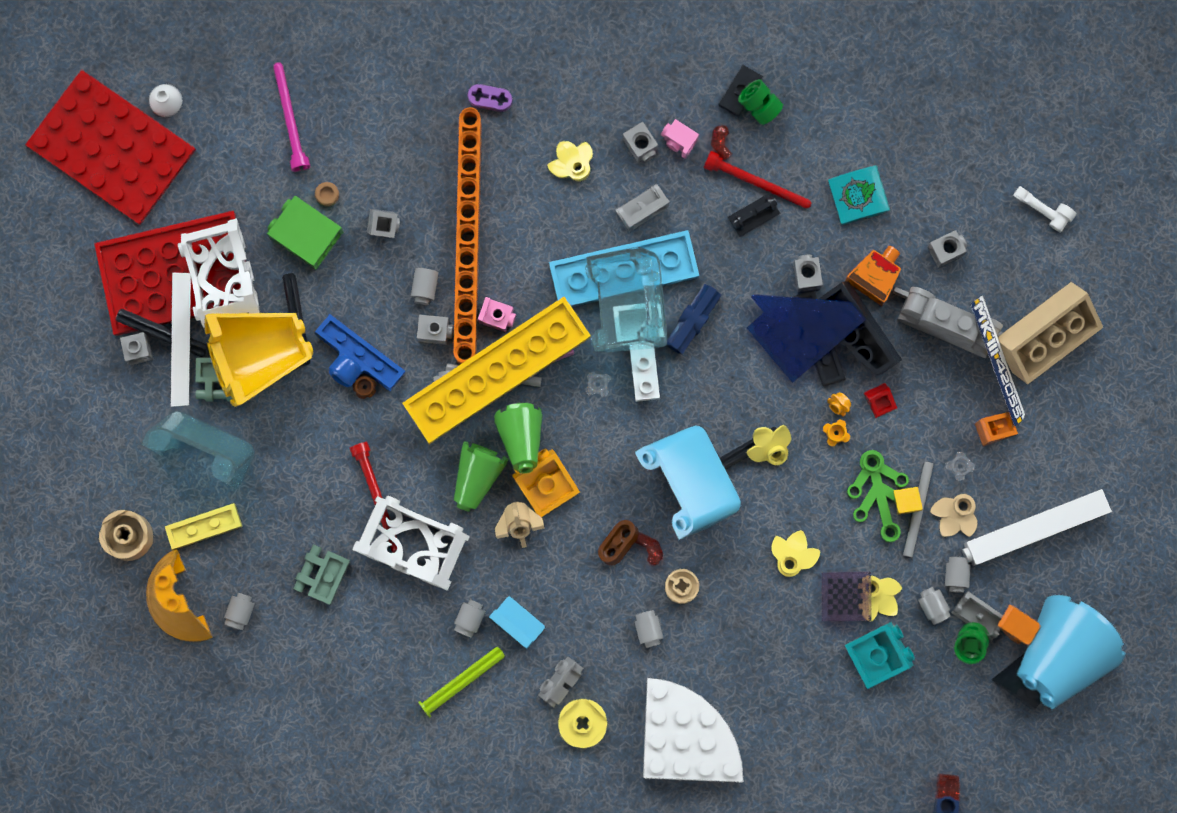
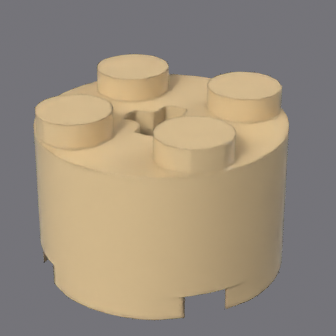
[99,510,153,561]

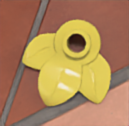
[547,141,593,181]
[746,425,791,465]
[772,530,820,577]
[858,576,902,622]

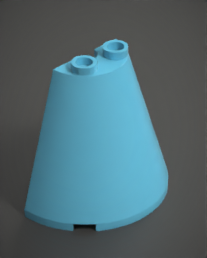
[1017,595,1125,709]

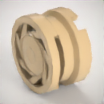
[665,569,699,604]

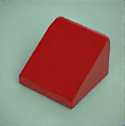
[864,383,897,418]

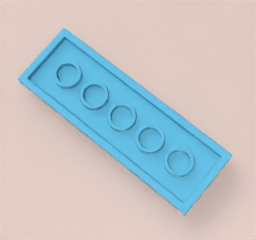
[549,230,699,307]

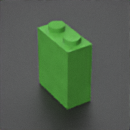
[267,196,344,270]

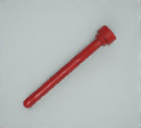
[703,151,811,209]
[349,442,397,553]

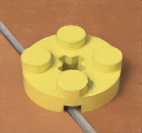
[558,699,607,748]

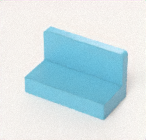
[489,597,545,649]

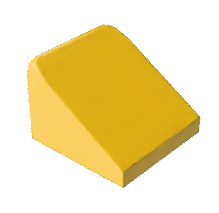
[894,487,923,515]

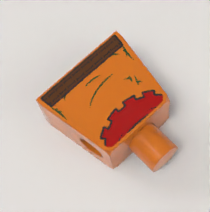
[845,246,901,306]

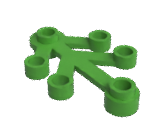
[847,450,909,542]

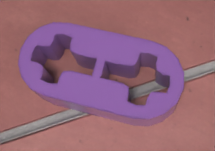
[468,84,512,112]

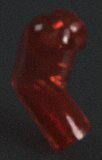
[711,125,733,162]
[635,532,663,566]

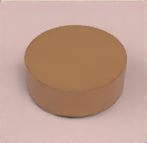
[315,182,339,207]

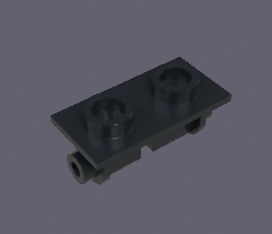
[727,194,780,237]

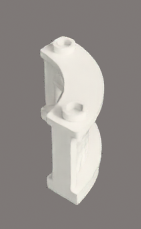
[178,219,260,328]
[352,496,470,590]

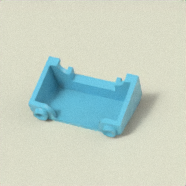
[635,426,741,539]

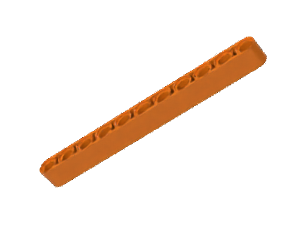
[454,107,482,365]

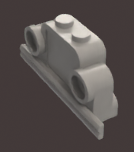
[893,287,1003,358]

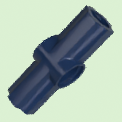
[665,284,721,355]

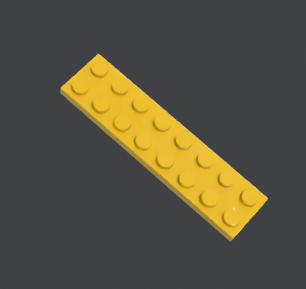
[402,297,591,444]

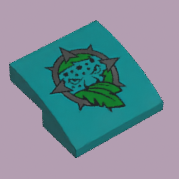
[828,165,891,225]

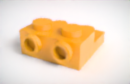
[512,449,580,517]

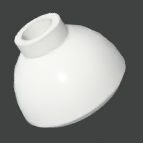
[149,84,182,117]

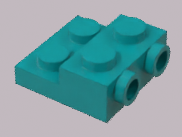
[845,622,915,689]

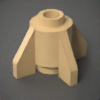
[495,502,544,548]

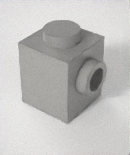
[367,209,400,238]
[417,315,453,345]

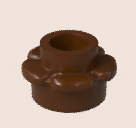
[353,375,377,399]

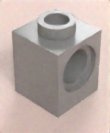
[623,122,658,162]
[928,230,967,268]
[793,255,823,292]
[120,332,154,365]

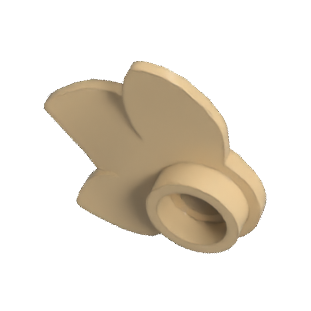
[930,494,977,537]

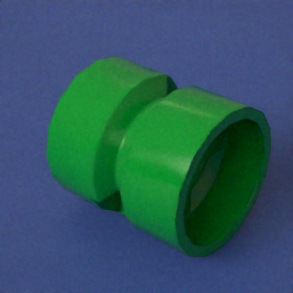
[738,79,783,125]
[954,622,990,664]

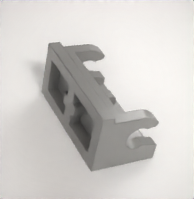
[615,184,670,232]
[951,592,1003,641]

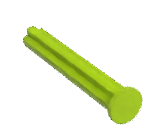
[418,647,505,718]

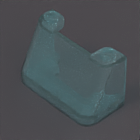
[585,246,667,353]
[141,411,255,490]

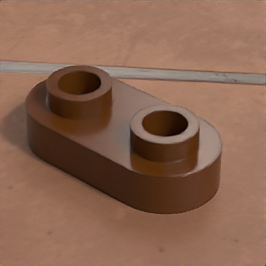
[598,520,639,565]

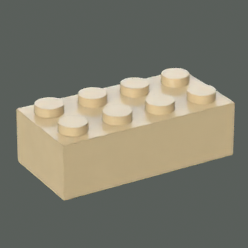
[998,282,1103,384]

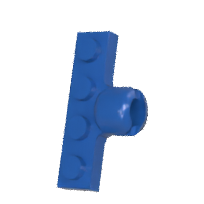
[315,314,405,391]

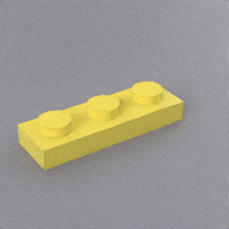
[165,503,243,550]

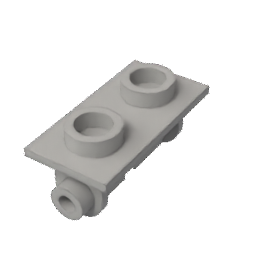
[538,657,584,707]

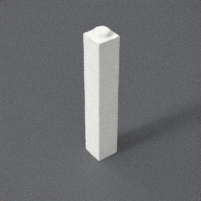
[962,489,1112,566]

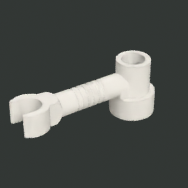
[1013,186,1077,233]

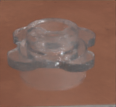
[585,372,611,397]
[946,452,975,481]

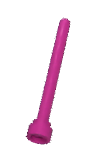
[274,63,310,172]

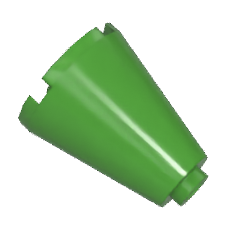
[494,403,542,474]
[454,441,509,512]

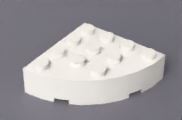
[643,678,743,782]

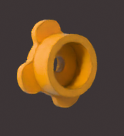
[827,392,851,417]
[823,419,850,447]

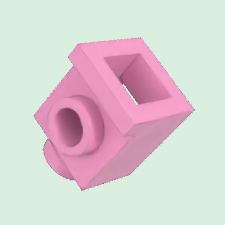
[661,119,699,159]
[478,297,516,332]

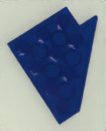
[747,294,866,383]

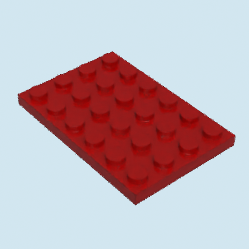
[25,69,196,225]
[94,211,246,336]

